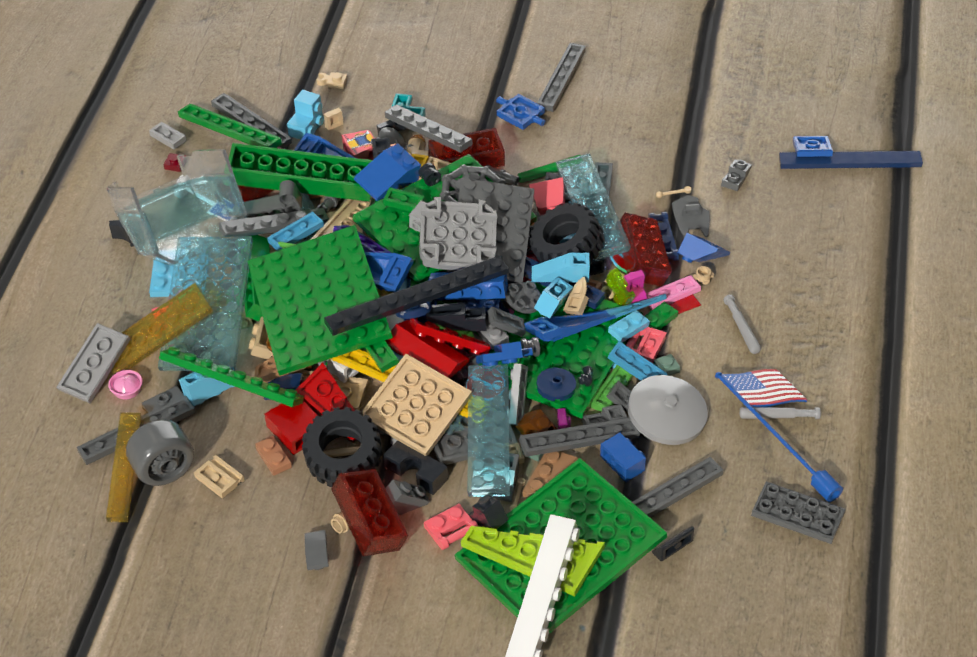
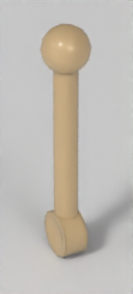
[656,186,692,198]
[510,478,526,511]

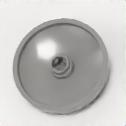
[628,375,708,445]

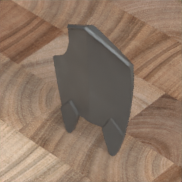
[672,195,710,238]

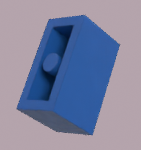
[600,433,646,482]

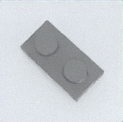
[149,122,186,149]

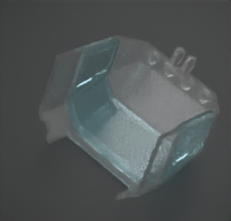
[106,149,248,268]

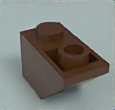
[516,409,557,435]

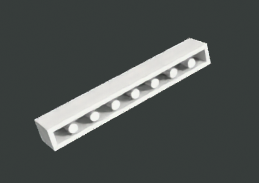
[505,514,580,657]

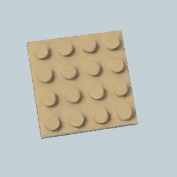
[362,354,472,456]

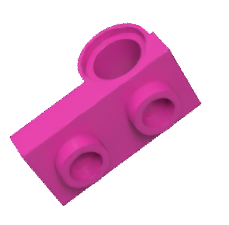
[621,270,647,305]

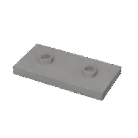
[56,323,130,404]

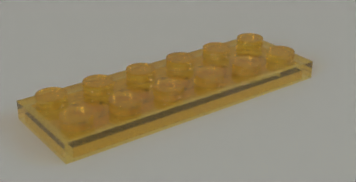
[112,283,214,374]

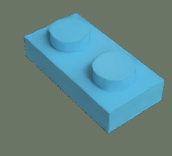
[608,310,650,342]

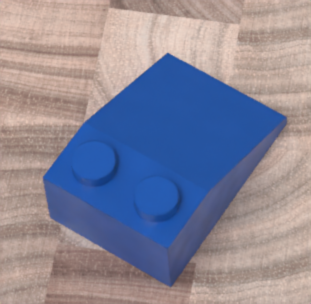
[354,144,421,201]

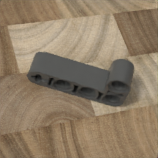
[235,180,302,220]

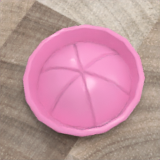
[108,370,143,400]

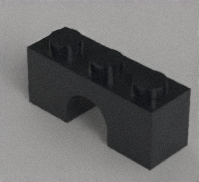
[384,440,448,495]

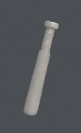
[723,295,761,354]
[739,407,821,419]

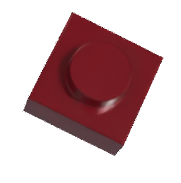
[163,153,187,172]

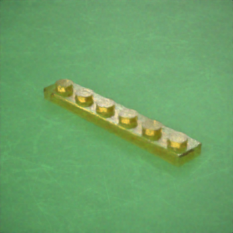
[106,412,141,522]

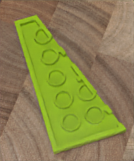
[461,526,605,597]

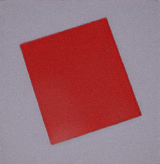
[669,294,701,314]

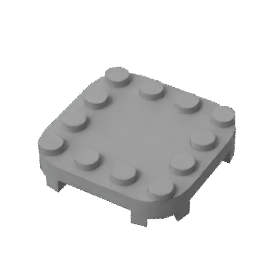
[419,197,497,270]

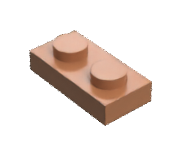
[255,436,292,476]

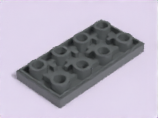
[751,481,846,544]

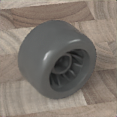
[126,419,194,486]

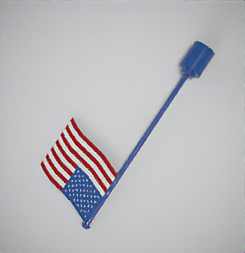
[715,369,843,502]

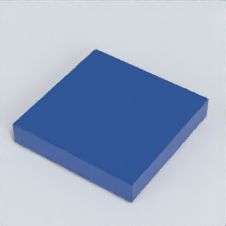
[793,136,833,157]

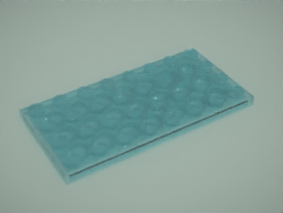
[158,236,253,371]

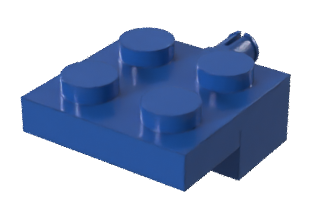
[476,341,533,367]

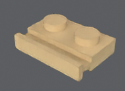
[194,455,244,499]

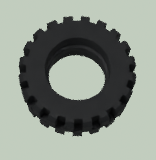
[529,203,604,264]
[302,407,382,488]

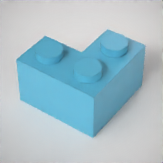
[287,90,324,140]

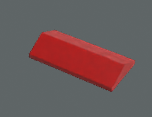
[385,320,469,379]

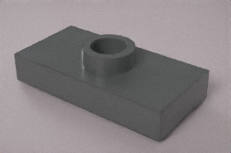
[488,307,526,337]
[142,386,184,413]

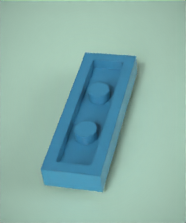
[267,212,324,251]
[607,341,667,381]

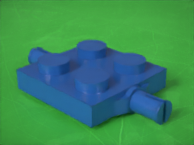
[496,94,545,130]

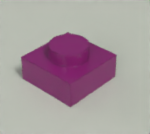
[557,408,571,429]

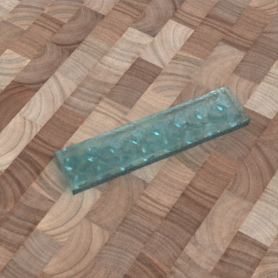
[556,153,631,260]
[467,365,510,497]

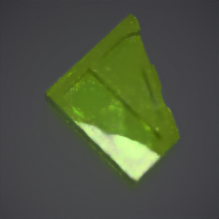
[606,268,635,306]

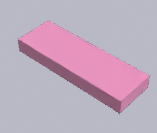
[646,275,701,310]

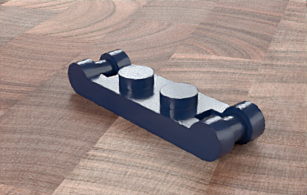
[648,211,679,262]

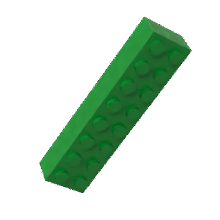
[226,143,373,202]

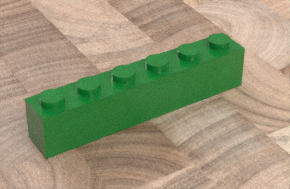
[240,235,271,322]

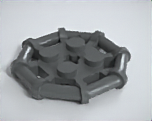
[440,164,506,202]

